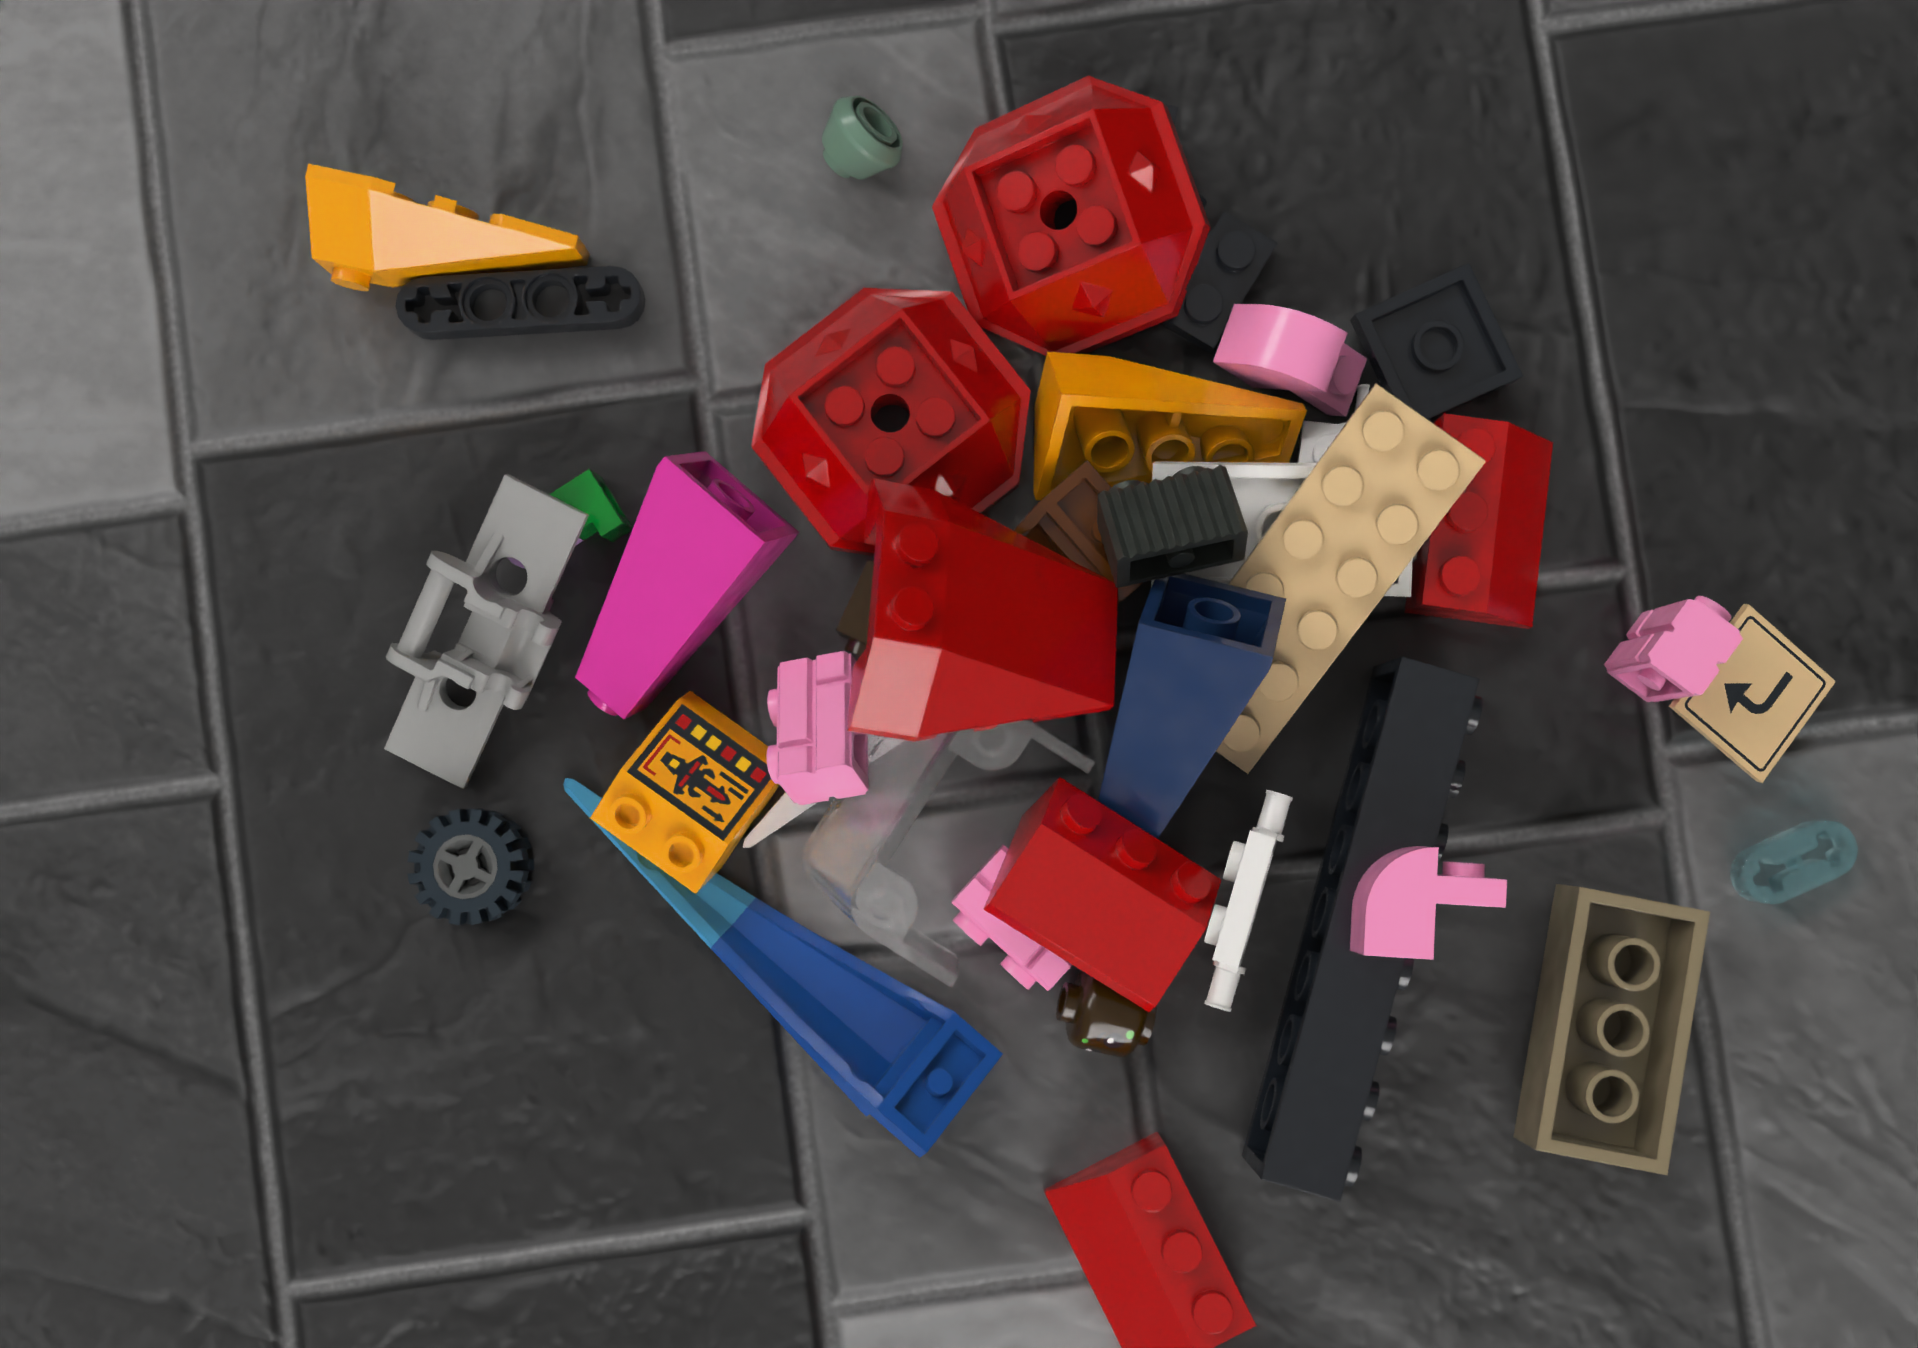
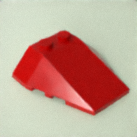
[847,478,1118,742]

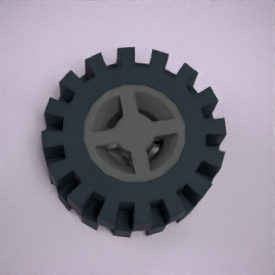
[407,809,534,925]

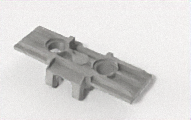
[384,474,589,789]

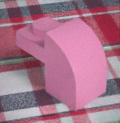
[1213,304,1367,417]
[1350,846,1507,960]

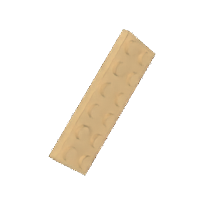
[1216,383,1486,774]

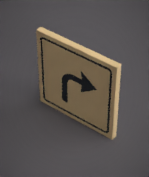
[1669,604,1836,783]

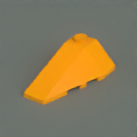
[305,164,590,291]
[1033,351,1307,500]

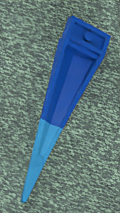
[563,778,1003,1158]

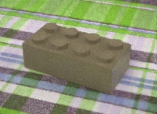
[1513,884,1710,1175]

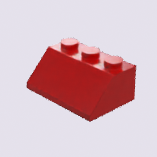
[1405,413,1553,629]
[983,777,1222,1012]
[1044,1132,1257,1348]

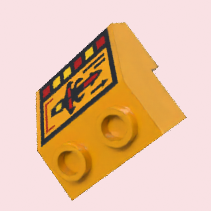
[590,691,780,894]

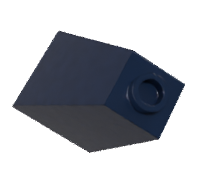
[1098,573,1286,839]

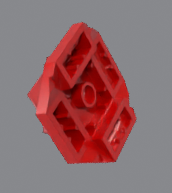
[932,75,1211,356]
[751,288,1031,556]

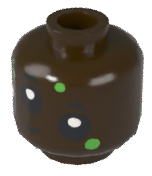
[1056,971,1157,1057]

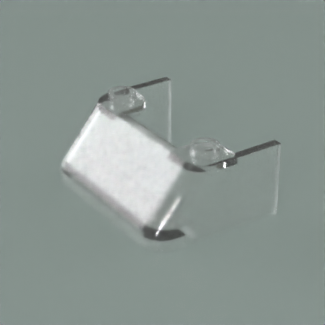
[801,719,1095,987]

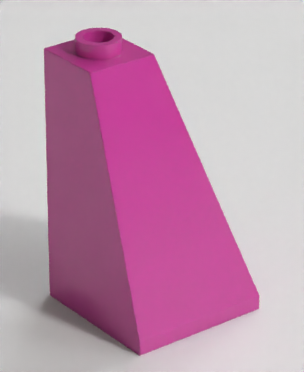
[575,451,799,720]

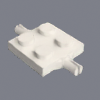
[1204,790,1293,1012]

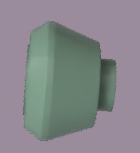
[822,96,903,180]

